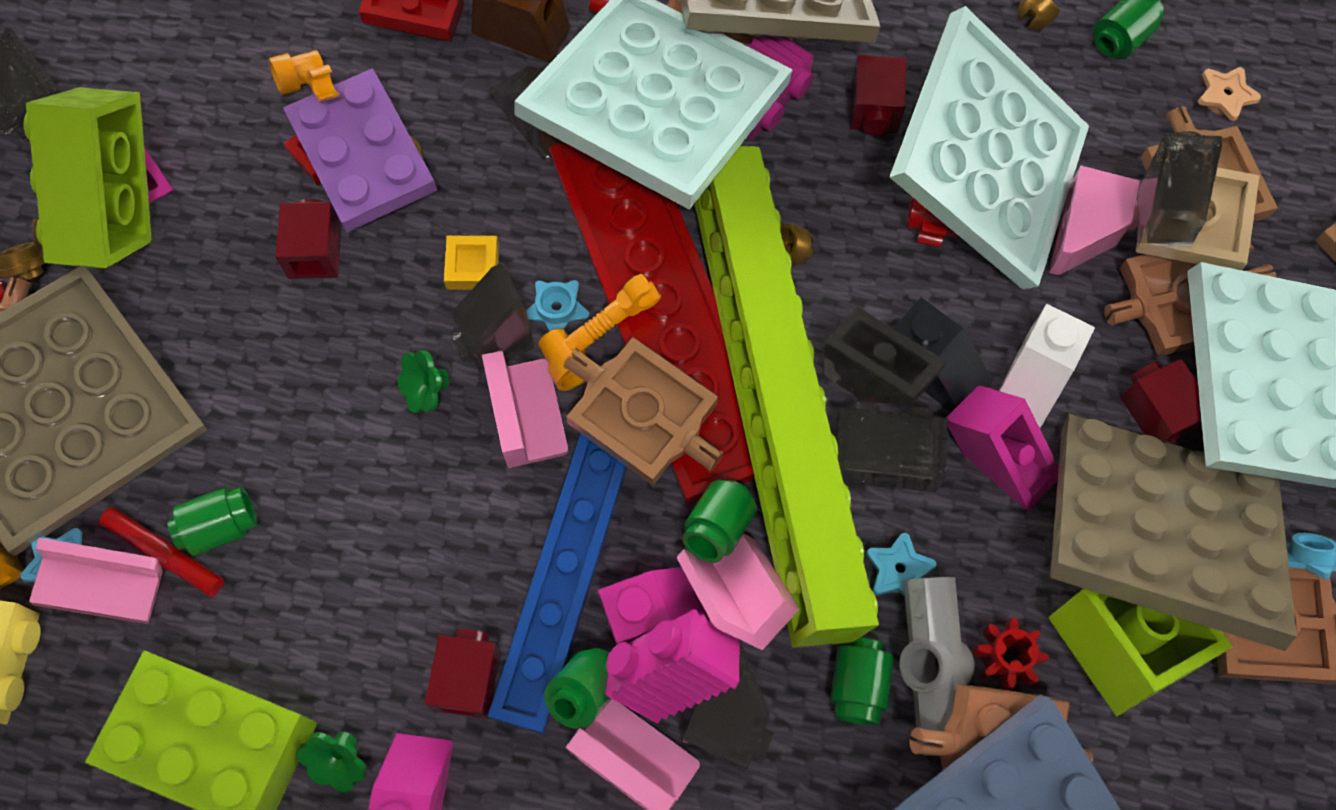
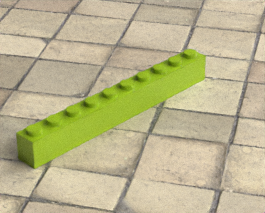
[694,146,879,648]

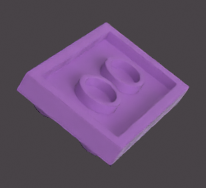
[283,68,438,233]

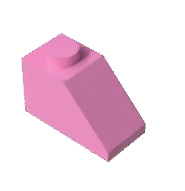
[1049,166,1143,275]

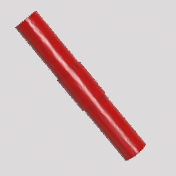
[99,507,225,598]

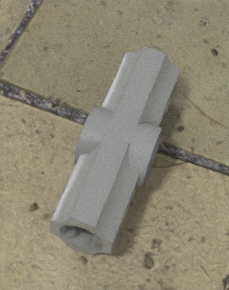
[899,577,974,756]

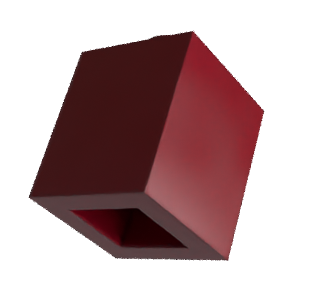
[850,55,906,135]
[275,199,342,279]
[1121,358,1202,443]
[424,629,502,720]

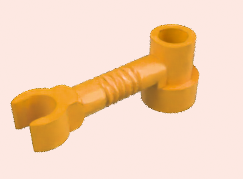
[268,50,339,102]
[538,274,661,391]

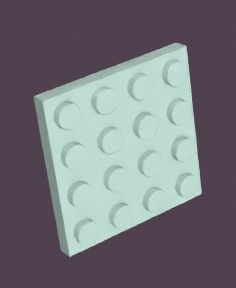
[514,0,793,210]
[890,6,1089,290]
[1187,262,1336,488]

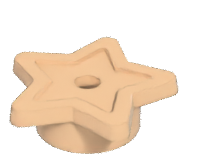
[1198,67,1261,121]

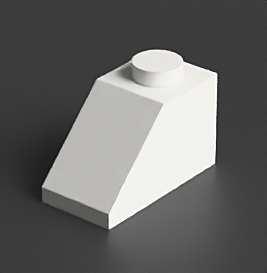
[999,304,1095,428]

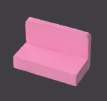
[482,350,569,468]
[677,534,800,650]
[29,538,163,624]
[566,699,700,810]

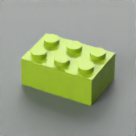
[24,87,152,268]
[85,650,317,810]

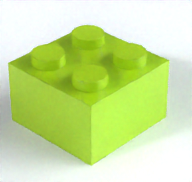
[1048,589,1233,717]

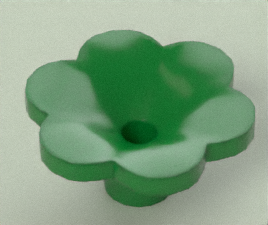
[398,350,449,413]
[296,731,367,792]

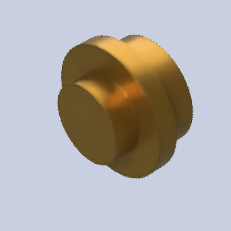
[0,242,44,281]

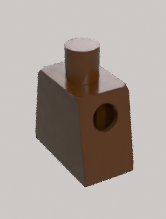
[471,0,571,63]

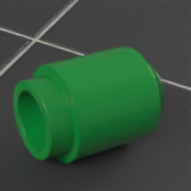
[1093,0,1164,60]
[683,480,757,563]
[167,487,258,556]
[830,638,894,726]
[544,648,612,729]

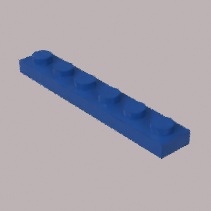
[488,433,628,735]

